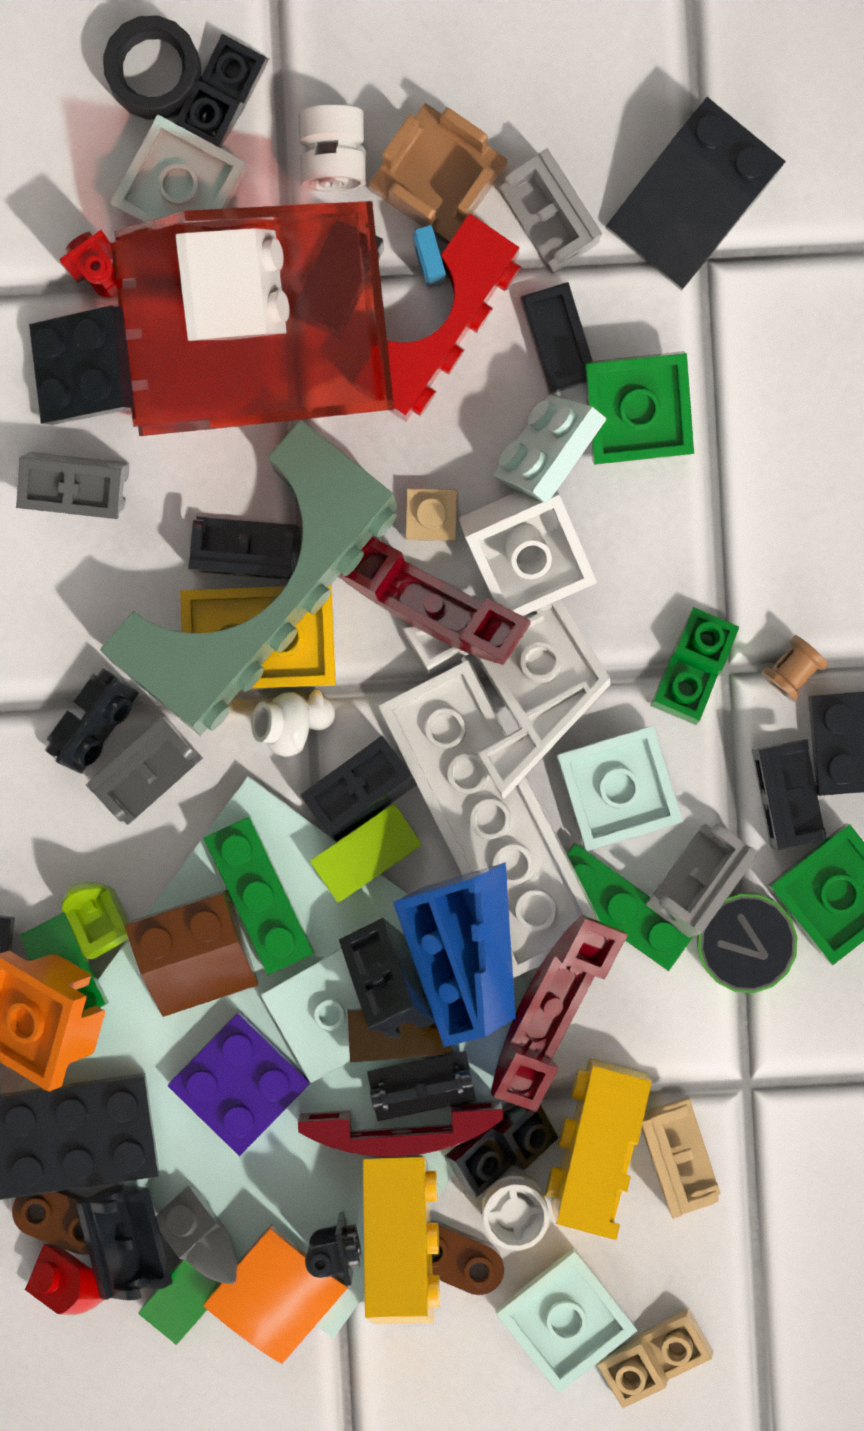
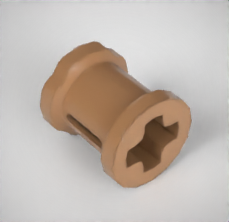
[761,635,828,702]

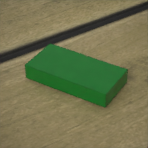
[138,1260,220,1345]

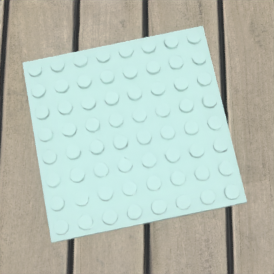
[16,776,530,1338]

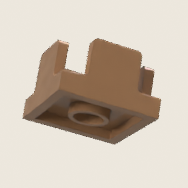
[368,103,508,244]

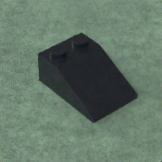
[605,97,786,291]

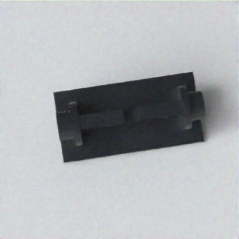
[45,668,139,774]
[367,1050,476,1121]
[305,1211,362,1286]

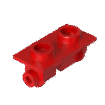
[59,229,123,298]

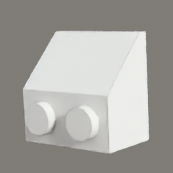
[175,228,289,341]
[458,490,597,616]

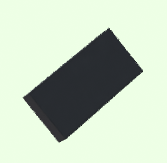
[520,282,593,394]

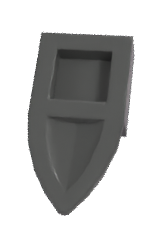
[156,1186,237,1285]

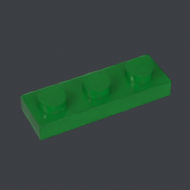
[203,815,314,975]
[566,843,694,972]

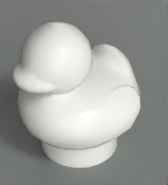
[251,690,335,757]

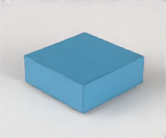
[413,225,446,288]

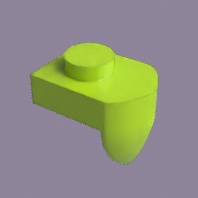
[61,882,129,960]

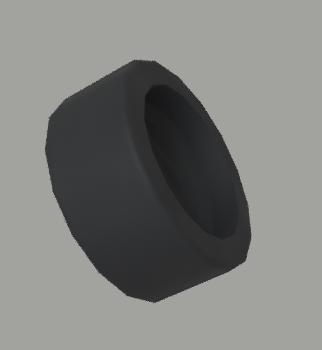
[103,15,201,120]

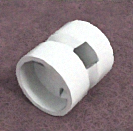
[299,104,366,192]
[481,1170,549,1251]

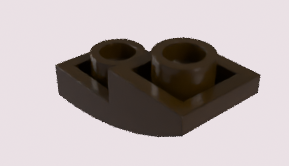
[347,1008,451,1062]

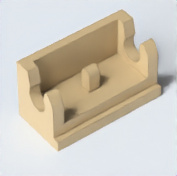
[641,1096,721,1219]

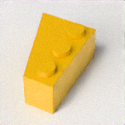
[545,1058,652,1240]
[363,1157,440,1325]

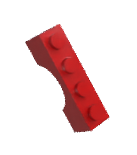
[355,213,522,422]

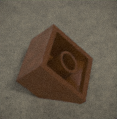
[124,889,259,1017]

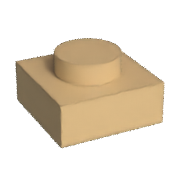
[406,488,457,542]

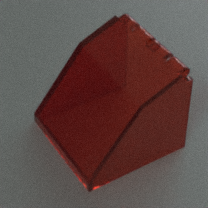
[111,201,394,436]

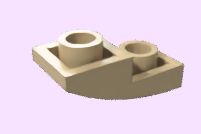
[598,1308,714,1409]

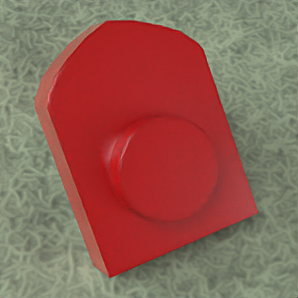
[25,1244,104,1315]

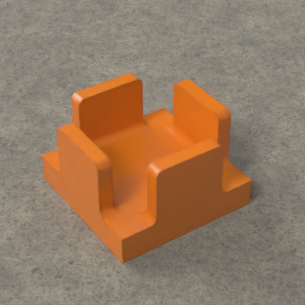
[0,951,105,1092]

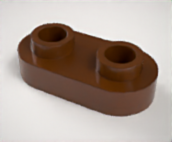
[12,1190,89,1255]
[431,1221,504,1295]

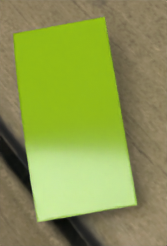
[310,803,422,903]

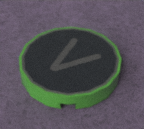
[697,893,798,993]

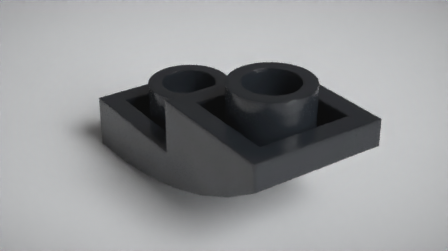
[175,34,269,148]
[445,1104,559,1198]

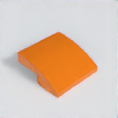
[203,1224,348,1364]

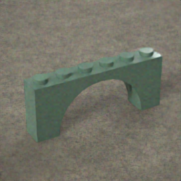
[100,419,397,736]

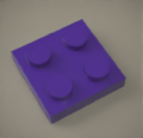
[167,1011,310,1157]

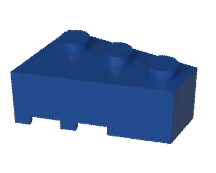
[393,862,516,1047]

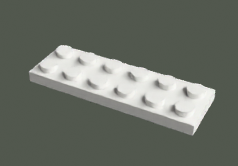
[378,660,600,978]

